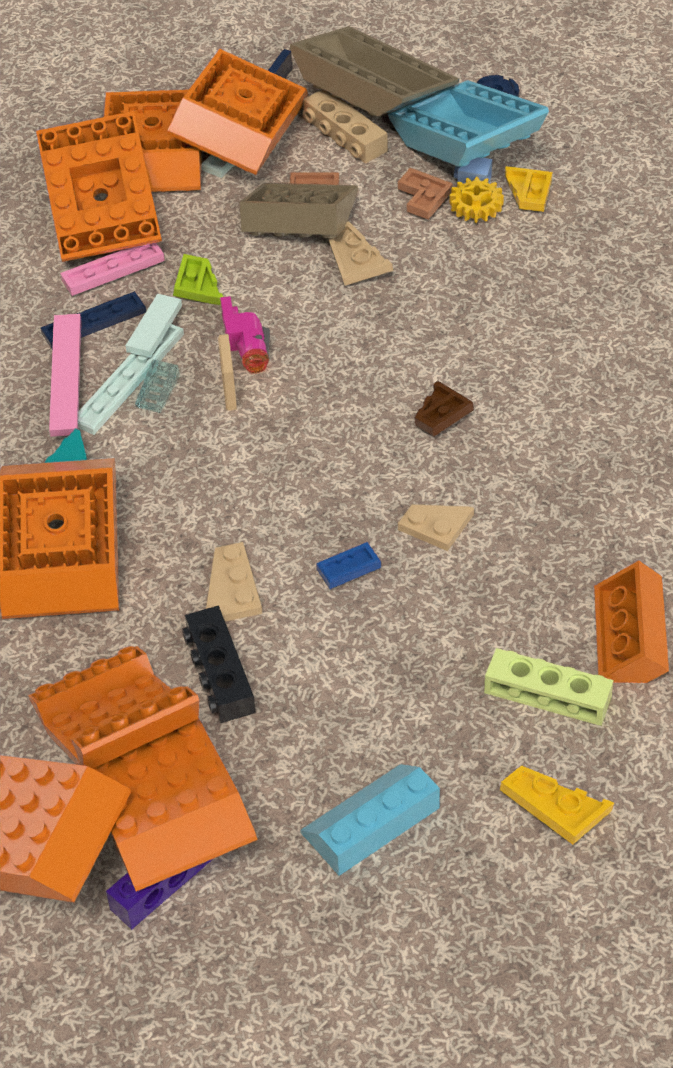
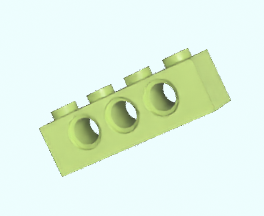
[484,648,614,726]

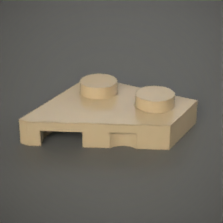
[398,504,474,551]

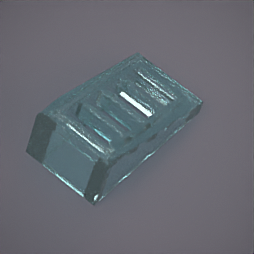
[135,359,180,413]

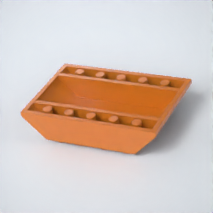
[93,719,258,891]
[0,755,131,903]

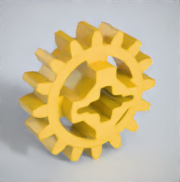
[449,177,504,223]

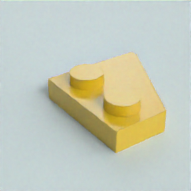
[505,166,553,212]

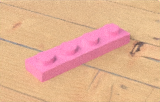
[60,243,165,296]

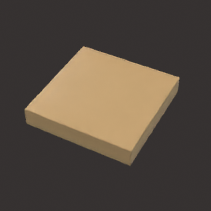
[218,334,237,411]

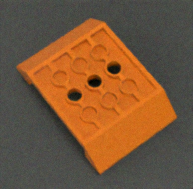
[28,646,199,768]

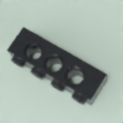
[182,605,256,723]

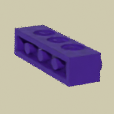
[106,859,213,930]

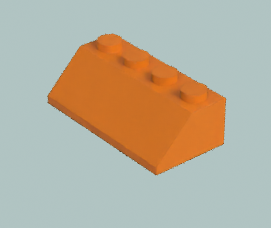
[594,560,669,683]

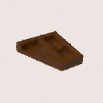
[414,381,474,437]

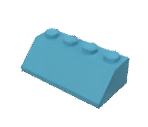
[300,764,440,876]

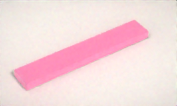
[49,314,81,437]

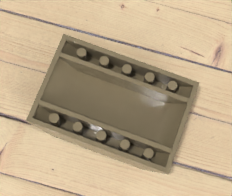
[290,26,459,117]

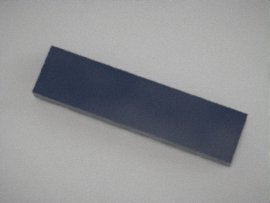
[40,291,146,349]

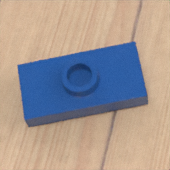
[316,542,381,589]

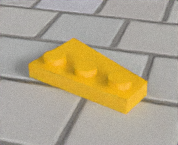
[500,765,614,845]

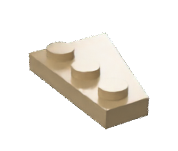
[328,221,394,286]
[206,542,262,622]

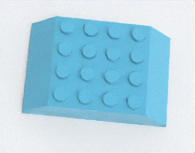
[388,80,549,167]

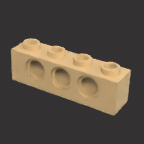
[303,89,388,164]

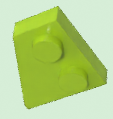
[173,254,223,305]

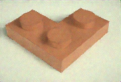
[398,168,453,220]

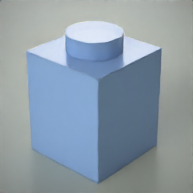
[454,157,492,183]

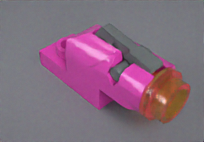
[220,296,270,373]

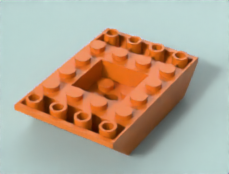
[167,49,309,175]
[104,89,202,192]
[36,111,162,262]
[0,458,119,619]

